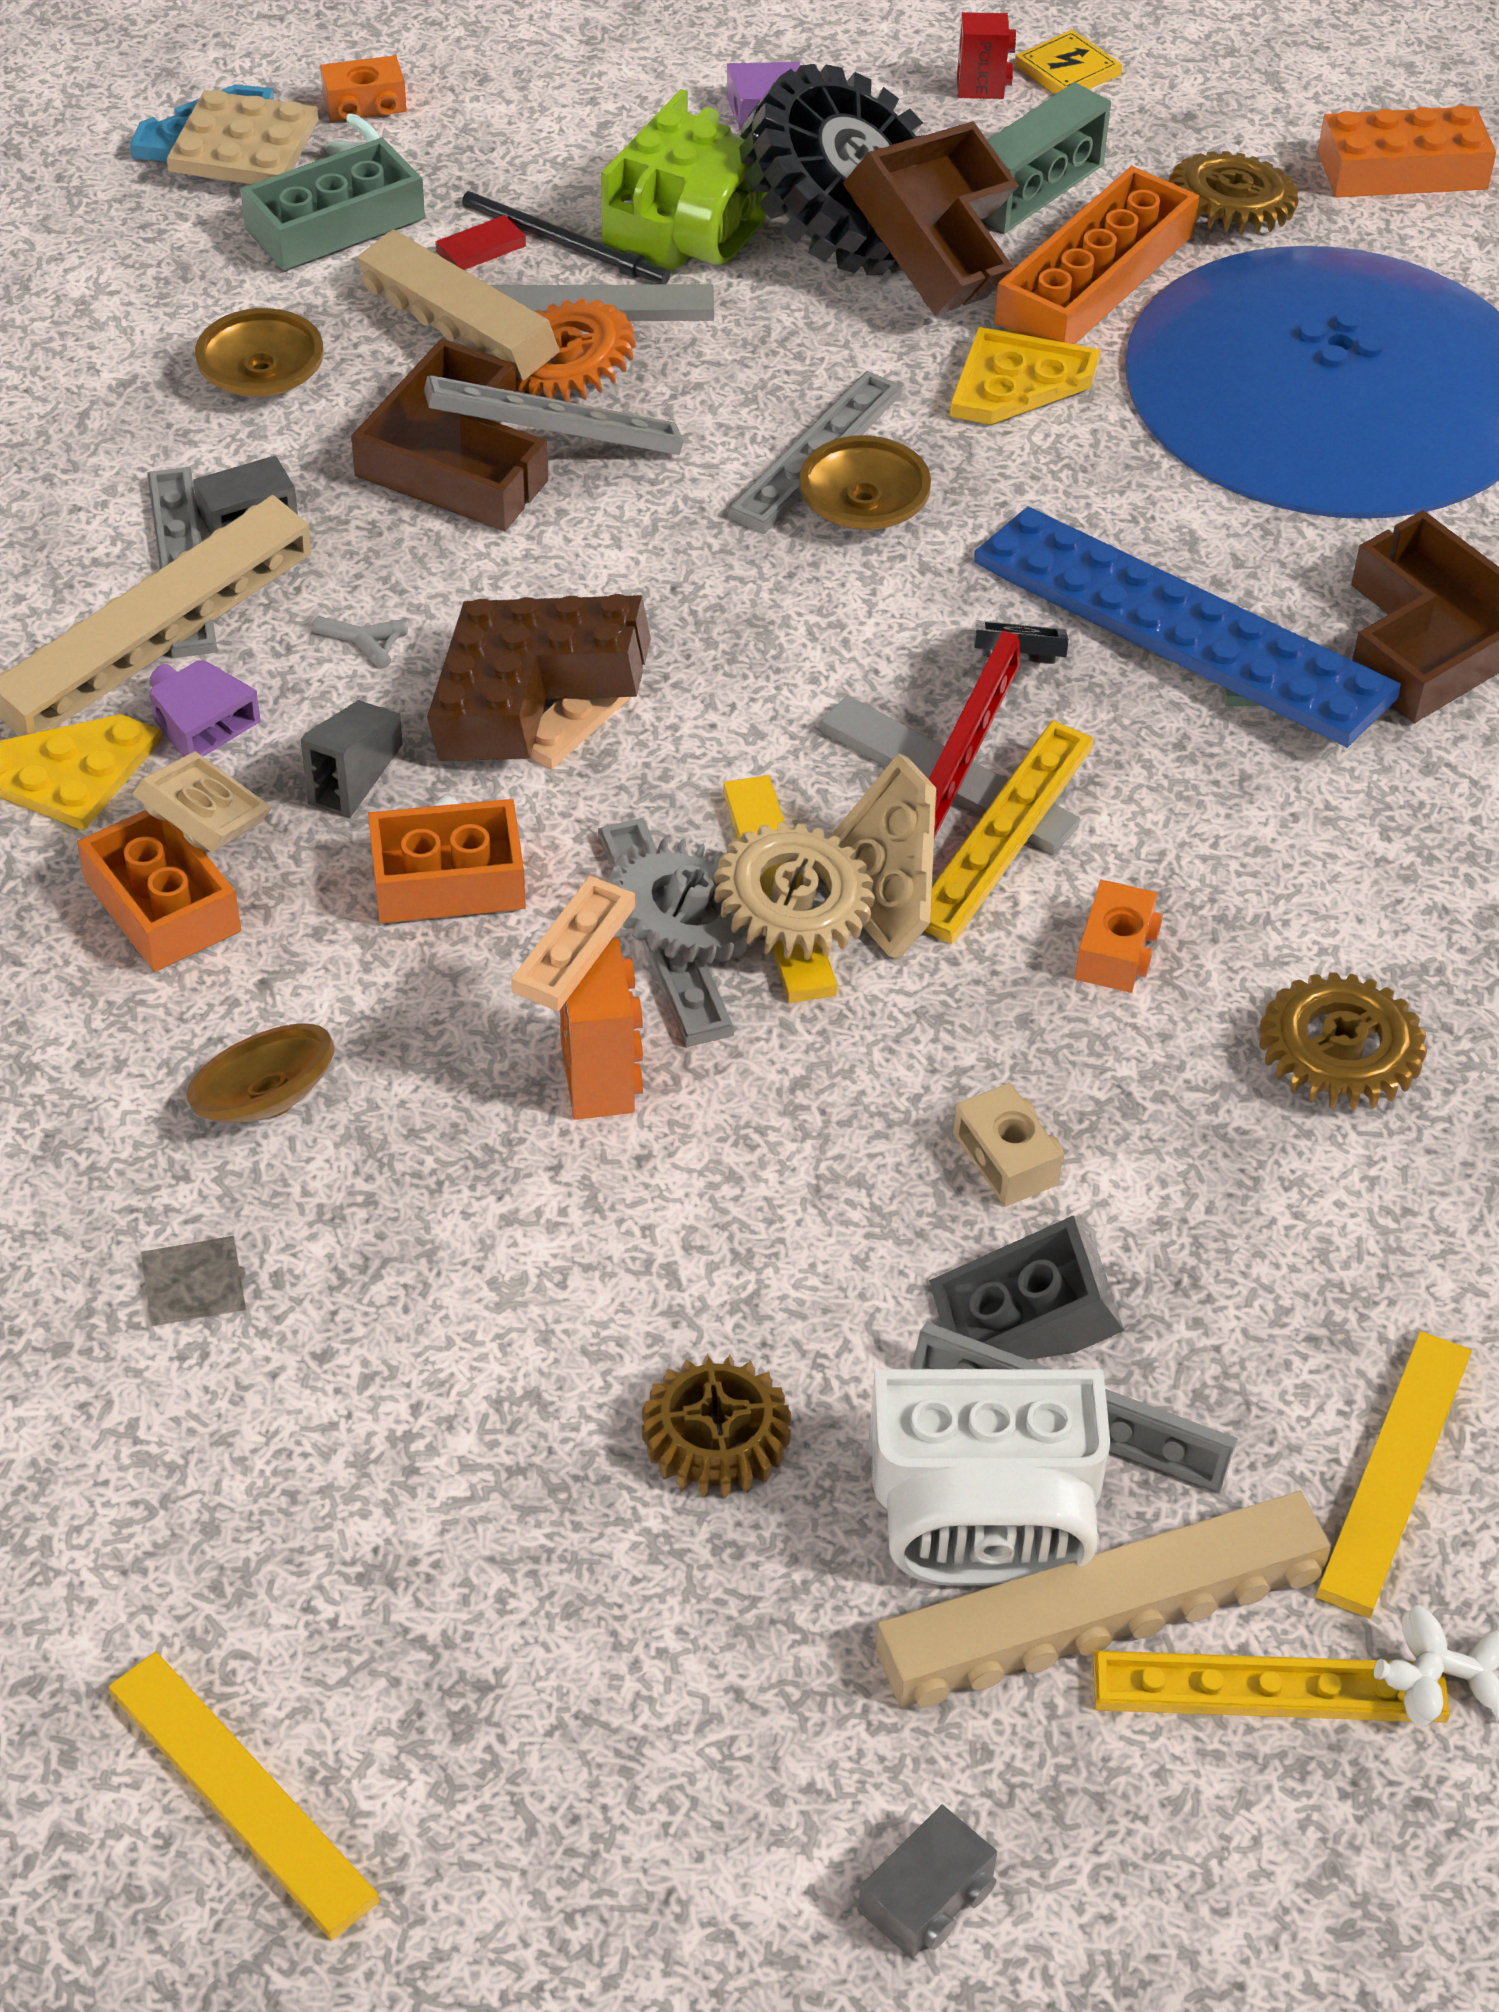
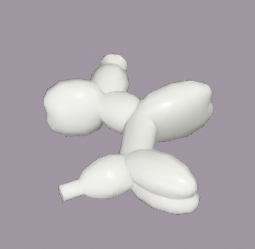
[1374,1605,1499,1727]

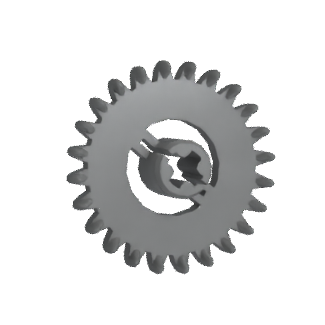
[608,837,757,964]

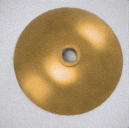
[195,308,324,397]
[799,435,931,530]
[186,1023,335,1122]

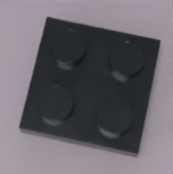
[974,620,1069,664]

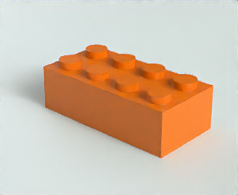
[1317,105,1496,198]

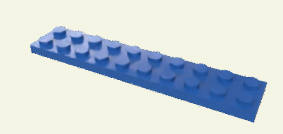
[974,506,1401,748]

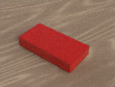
[435,215,526,270]

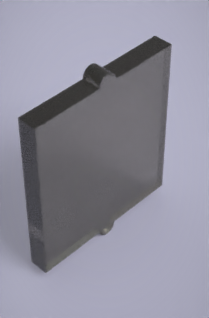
[140,1236,246,1326]

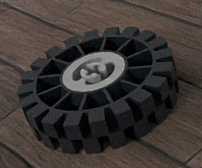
[739,64,924,275]

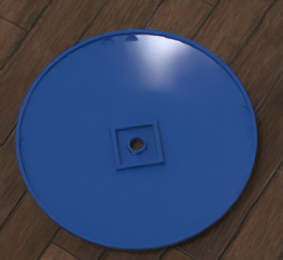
[1125,246,1499,519]

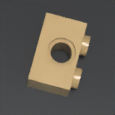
[953,1082,1065,1207]

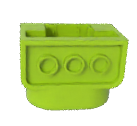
[601,89,768,270]

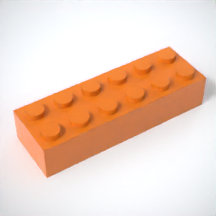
[994,165,1200,344]

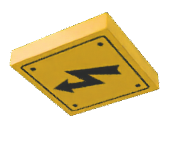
[1014,29,1122,94]

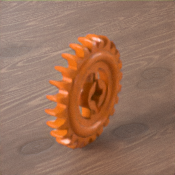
[516,299,636,402]

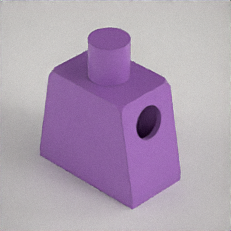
[726,62,800,130]
[149,660,261,757]

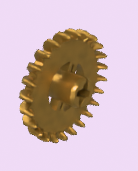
[1168,151,1299,235]
[1259,972,1427,1111]

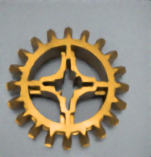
[642,1353,791,1499]

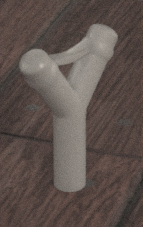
[313,616,408,669]

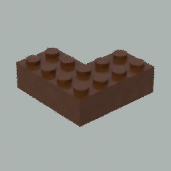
[843,121,1019,316]
[351,338,548,532]
[1351,510,1499,724]
[427,594,651,761]

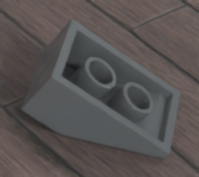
[929,1215,1124,1360]

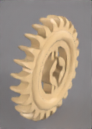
[713,822,875,960]

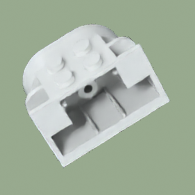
[868,1369,1110,1586]

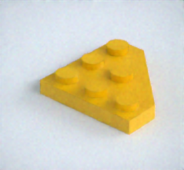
[949,327,1101,425]
[0,714,162,830]

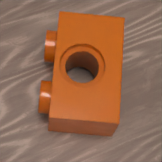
[320,55,407,122]
[1074,879,1163,993]

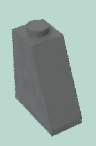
[301,700,403,818]

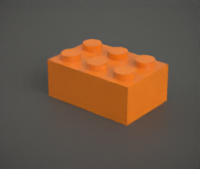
[368,799,526,924]
[77,810,242,972]
[559,938,643,1120]

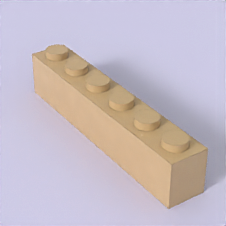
[356,229,560,381]

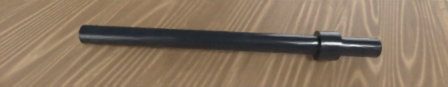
[462,191,670,285]

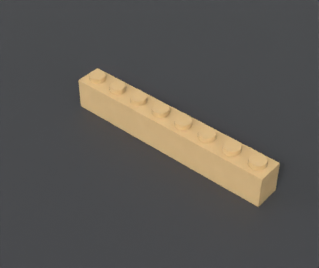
[0,495,311,736]
[875,1490,1331,1708]

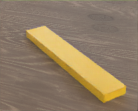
[924,720,1093,944]
[723,775,837,1004]
[1316,1331,1472,1619]
[1093,1650,1450,1723]
[108,1651,380,1941]

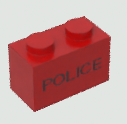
[957,12,1016,99]

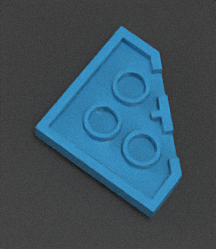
[130,84,274,162]

